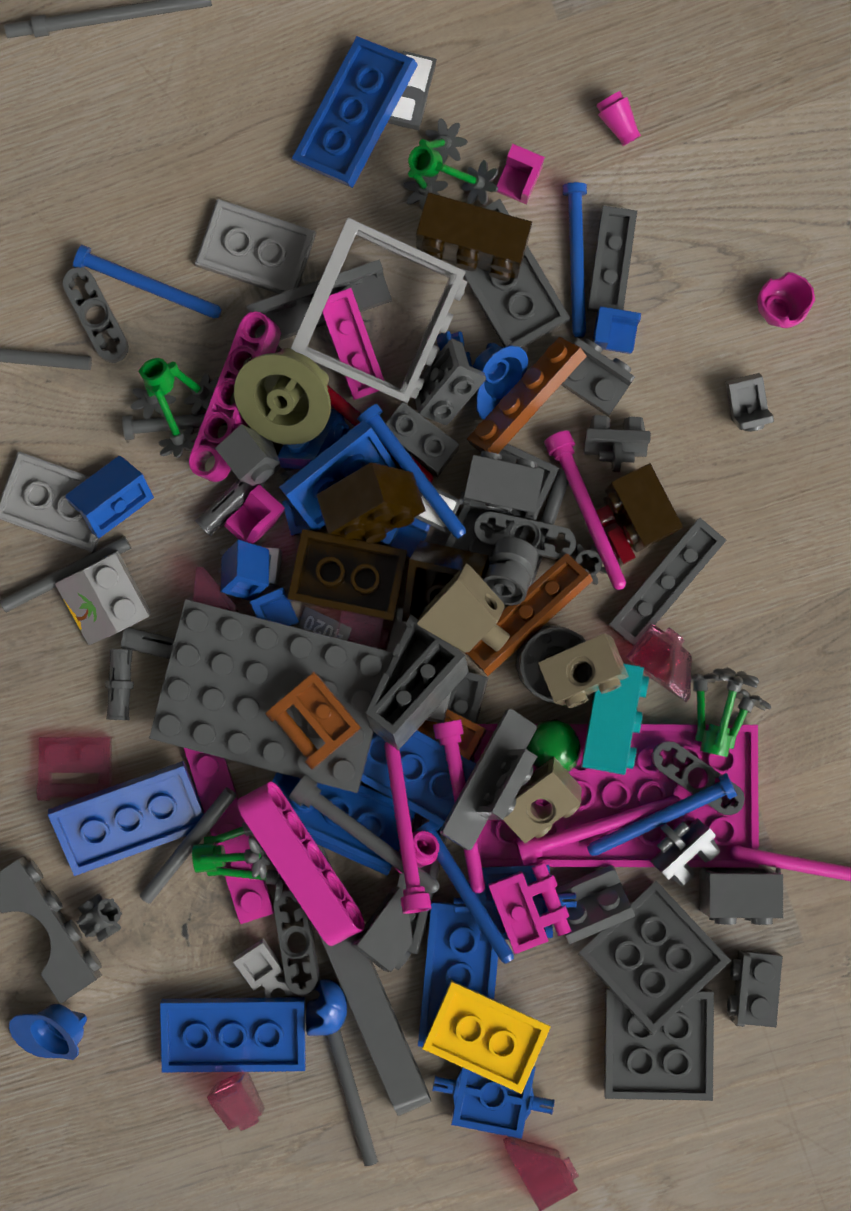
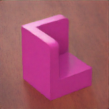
[496,144,545,205]
[224,484,285,544]

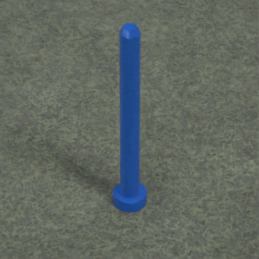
[563,182,587,338]
[73,245,222,319]
[357,404,466,539]
[587,773,738,856]
[415,821,514,964]

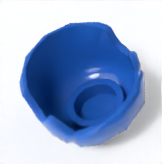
[305,979,347,1036]

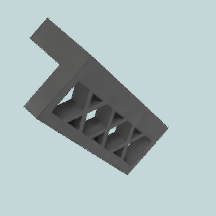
[246,259,392,340]

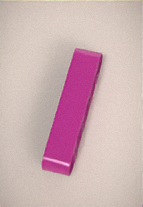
[189,311,281,482]
[238,781,365,946]

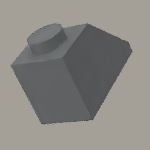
[215,424,280,486]
[351,887,413,972]

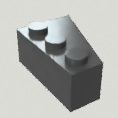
[366,614,469,750]

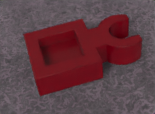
[596,505,636,566]

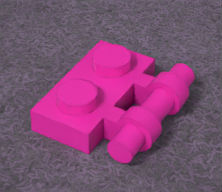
[488,863,571,954]

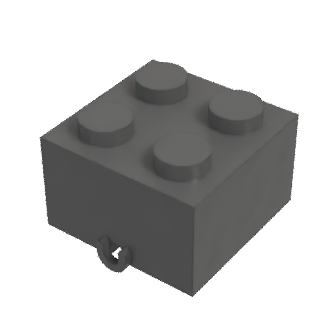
[459,451,544,520]
[699,867,783,925]

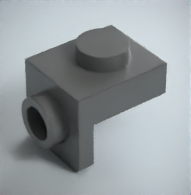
[725,373,774,432]

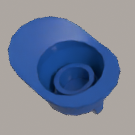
[473,343,528,420]
[9,1004,87,1060]

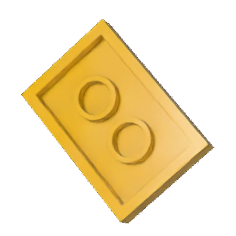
[422,980,551,1094]

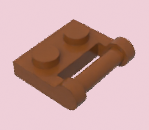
[265,672,362,770]

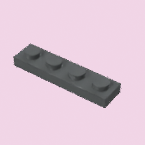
[608,518,727,648]

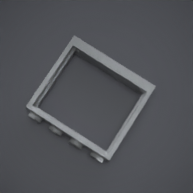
[290,218,468,403]

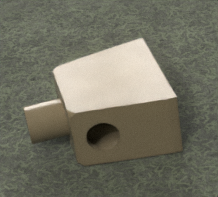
[417,563,510,652]

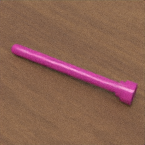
[544,430,626,590]
[433,719,485,893]
[385,742,432,914]
[514,796,681,866]
[730,846,851,881]

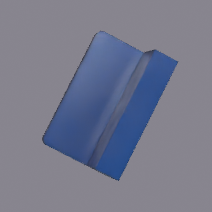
[65,456,154,539]

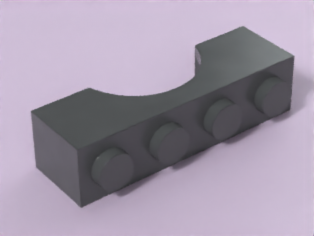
[0,857,102,1004]

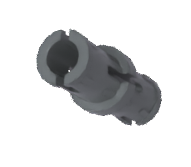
[105,649,134,720]

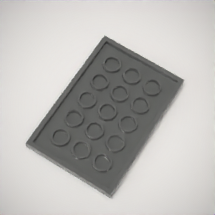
[149,599,394,793]

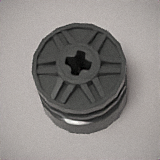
[515,625,592,702]

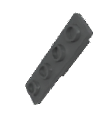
[440,709,537,850]

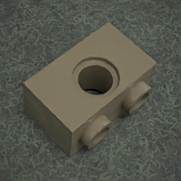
[538,633,629,708]
[504,757,582,843]

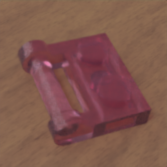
[37,737,112,801]

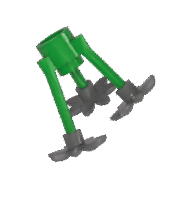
[404,118,498,211]
[131,358,219,458]
[678,667,771,757]
[192,822,283,901]

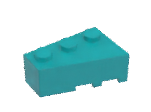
[581,664,649,775]

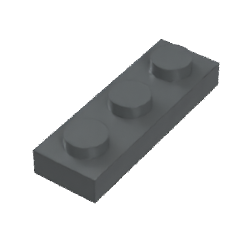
[587,206,638,312]

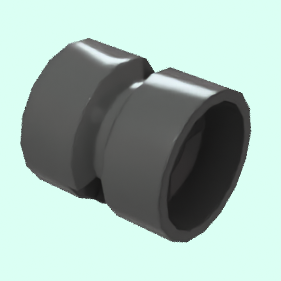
[483,537,539,606]

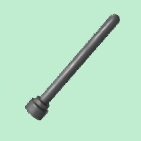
[289,775,439,893]

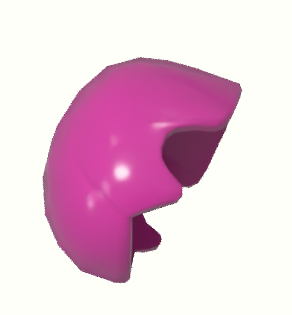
[757,272,815,328]

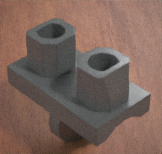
[584,415,651,472]
[650,818,720,886]

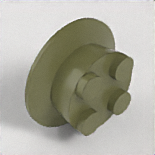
[234,348,331,445]

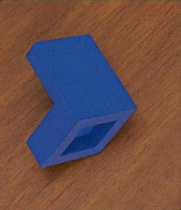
[592,306,641,354]
[377,518,430,558]
[220,540,269,601]
[250,588,299,626]

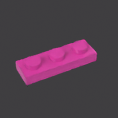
[322,288,384,400]

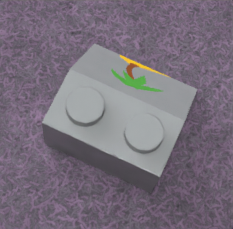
[55,551,151,645]

